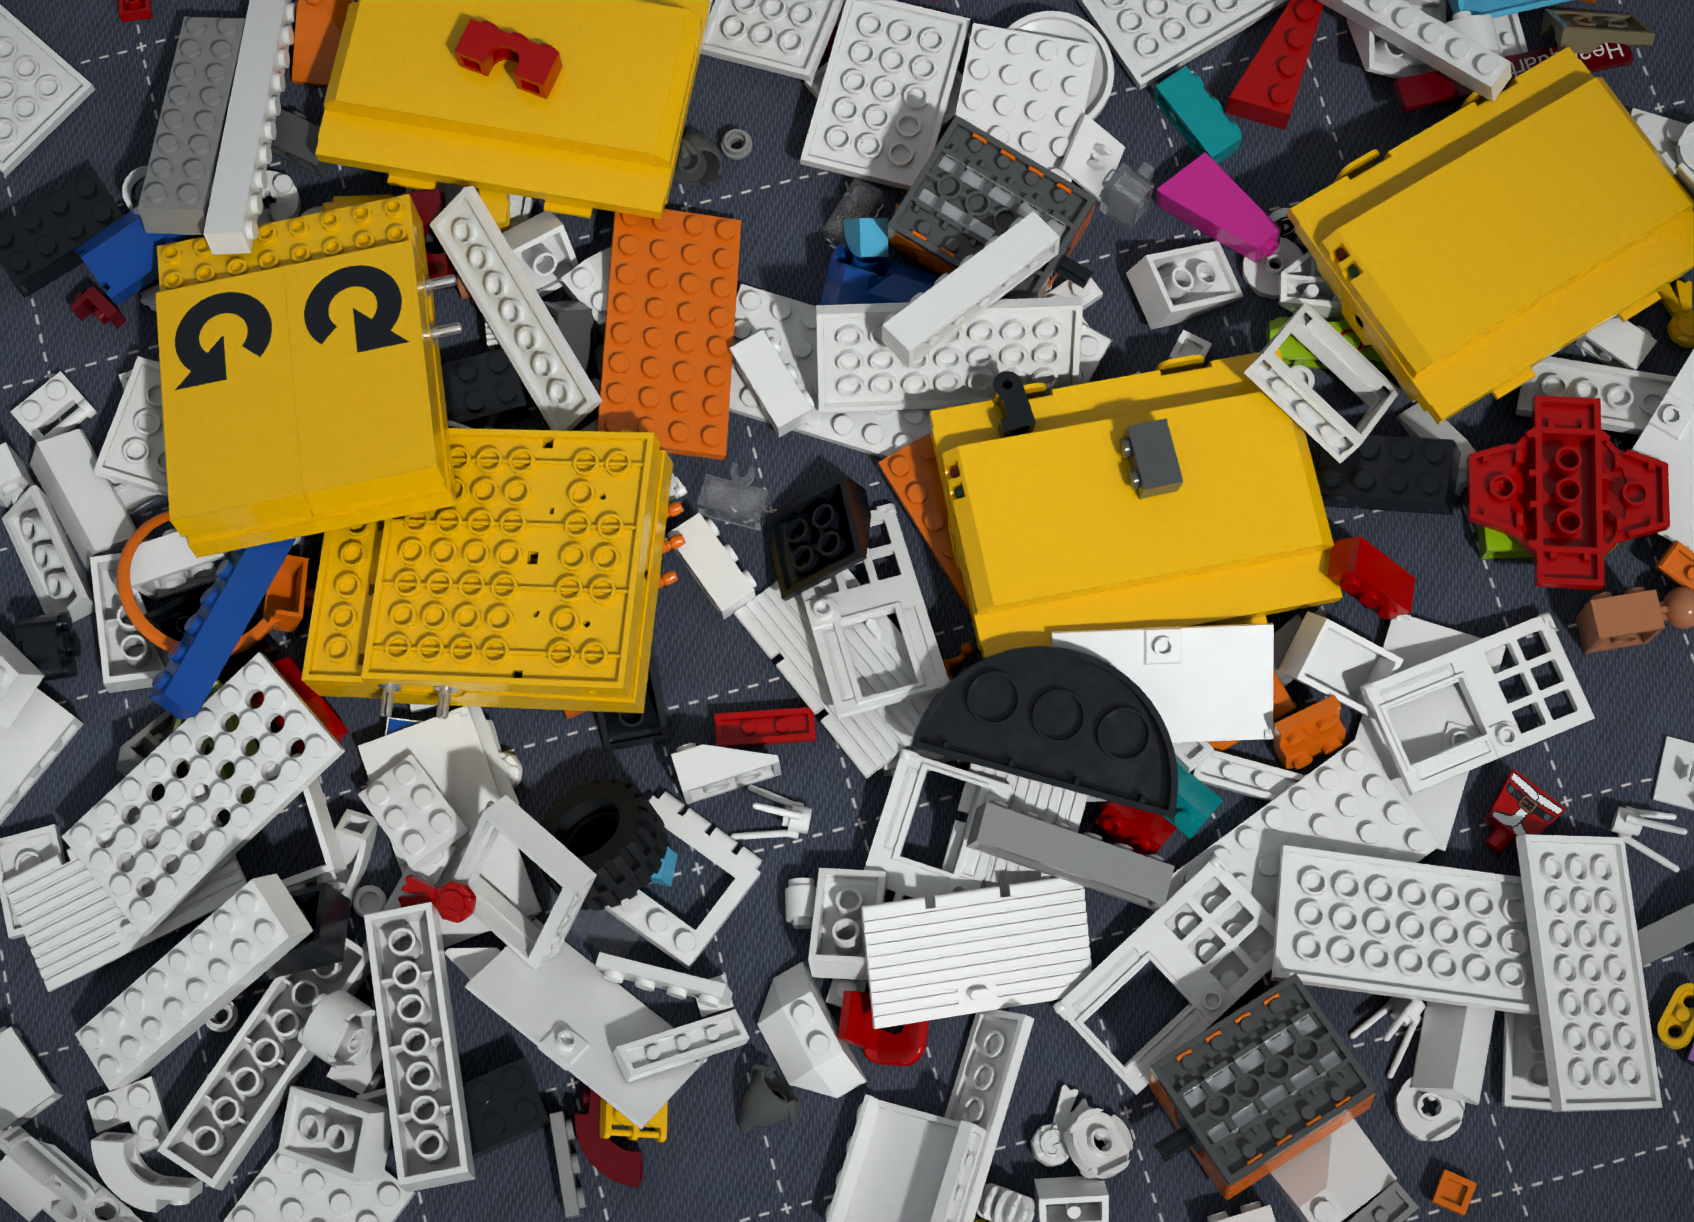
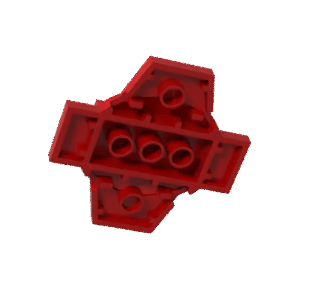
[1467,395,1670,590]

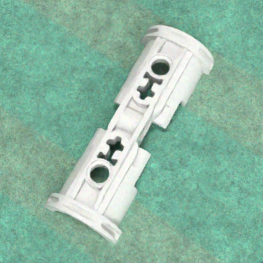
[0,1126,143,1222]

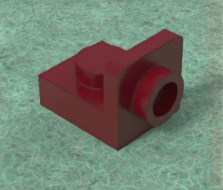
[70,286,127,329]

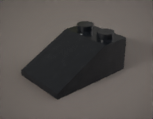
[597,639,670,752]

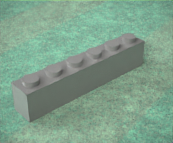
[966,800,1174,910]

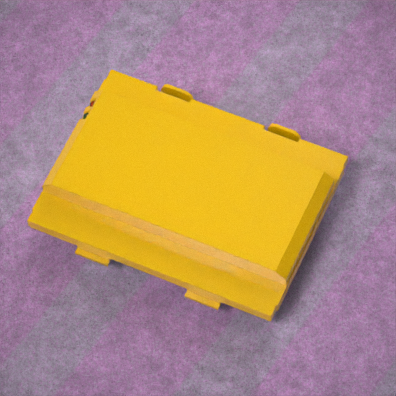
[315,0,711,219]
[1286,46,1694,425]
[929,349,1343,658]

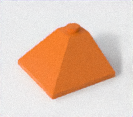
[292,0,352,87]

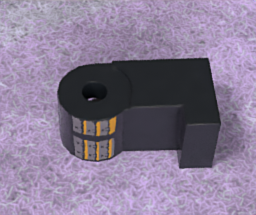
[990,371,1036,438]

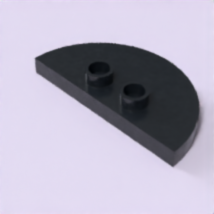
[910,646,1178,819]

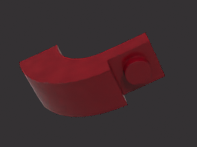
[575,1088,644,1189]

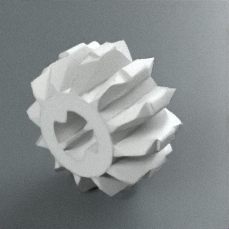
[977,1183,1036,1222]

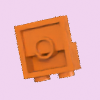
[1273,695,1346,770]

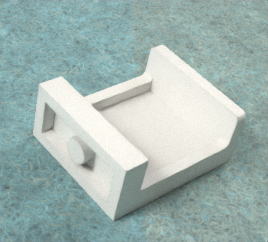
[0,1026,64,1135]

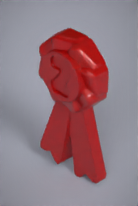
[398,874,476,923]

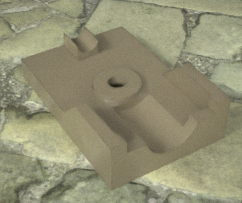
[1540,9,1655,54]

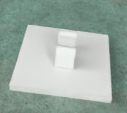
[1059,114,1125,202]
[1652,736,1694,811]

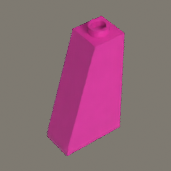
[1156,152,1281,263]

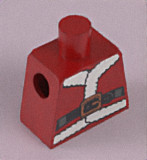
[1483,769,1566,855]

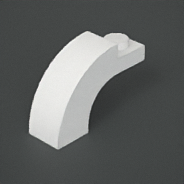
[317,809,378,906]
[91,1132,203,1213]

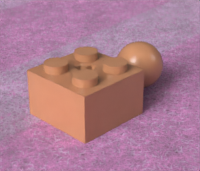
[1575,587,1694,654]

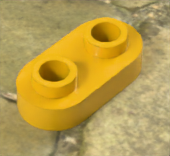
[1657,983,1694,1049]

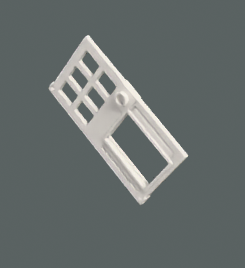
[801,503,950,719]
[1360,612,1595,795]
[864,748,1014,908]
[1052,855,1275,1095]

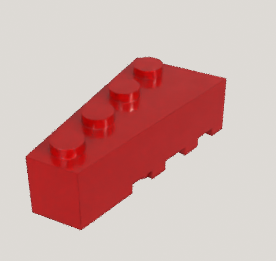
[1225,0,1324,130]

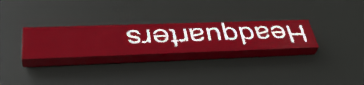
[1393,43,1634,112]

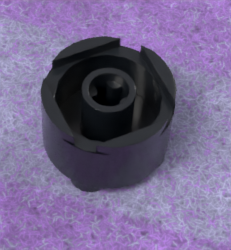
[16,612,81,681]

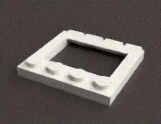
[605,791,763,970]

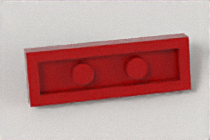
[714,707,816,748]

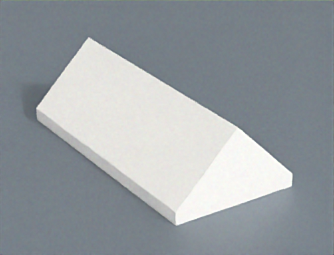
[30,429,137,572]
[2,485,96,623]
[1410,1001,1495,1105]

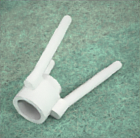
[730,785,812,840]
[1611,806,1687,872]
[1350,996,1426,1079]

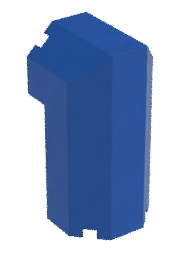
[75,207,204,306]
[820,244,940,305]

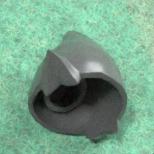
[674,128,722,186]
[739,1065,801,1133]

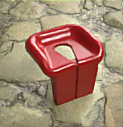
[838,991,929,1066]

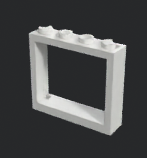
[1244,302,1400,464]
[206,753,347,913]
[452,795,597,971]

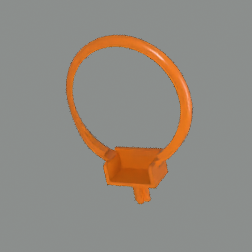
[117,511,315,657]

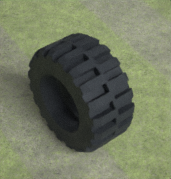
[534,779,668,911]

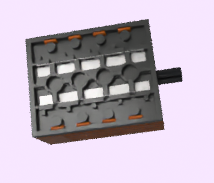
[888,115,1097,299]
[1149,973,1377,1201]

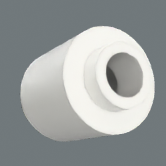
[785,878,817,929]

